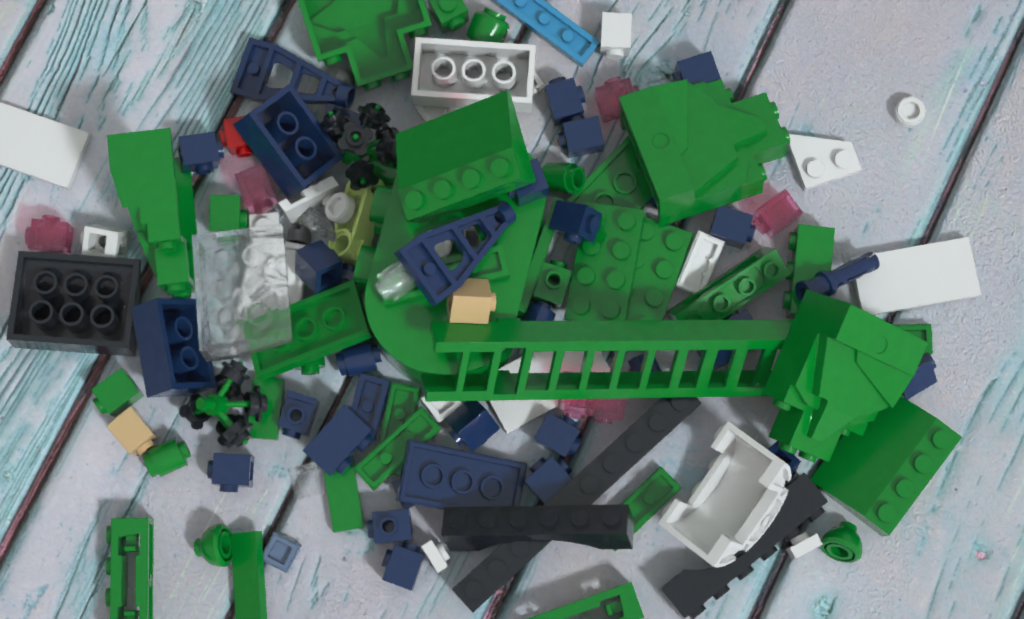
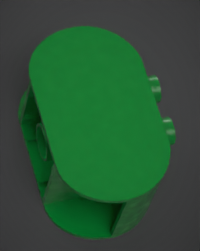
[353,152,546,385]

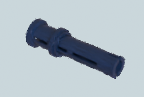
[795,252,880,303]

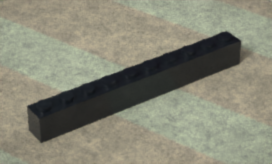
[452,397,701,613]

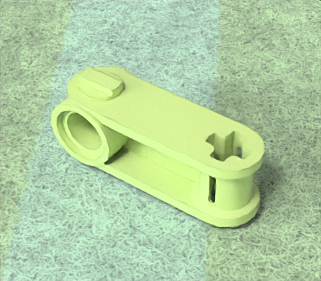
[328,179,386,266]

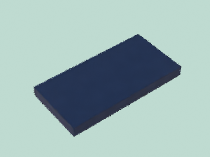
[396,439,527,510]

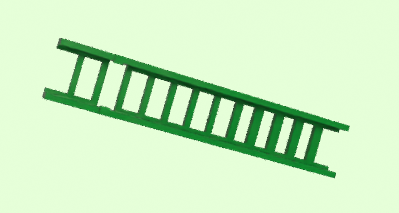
[420,318,793,402]

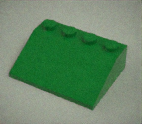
[395,90,536,224]
[810,397,962,537]

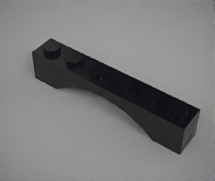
[659,473,828,619]
[441,504,634,551]

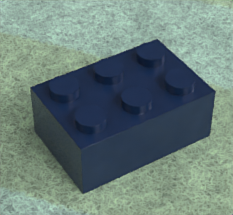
[233,83,344,198]
[131,298,217,398]

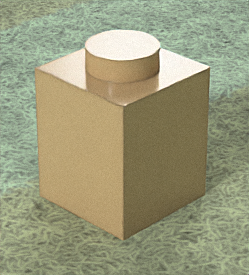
[446,278,496,324]
[107,406,158,456]

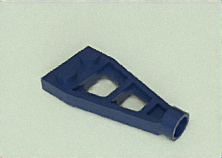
[230,37,356,109]
[394,201,516,307]

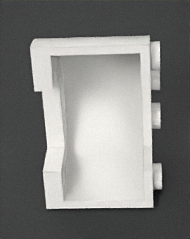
[658,421,792,568]

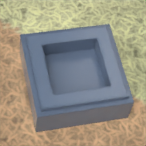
[263,532,302,573]

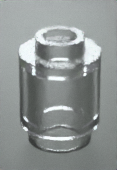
[374,260,417,302]

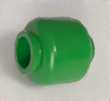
[466,8,509,43]

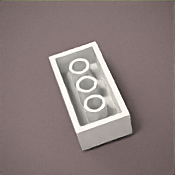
[411,37,536,113]

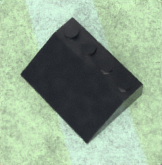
[6,251,141,357]

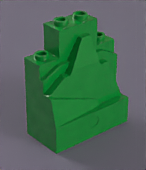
[298,0,432,91]
[619,79,790,226]
[107,128,200,299]
[763,289,928,463]

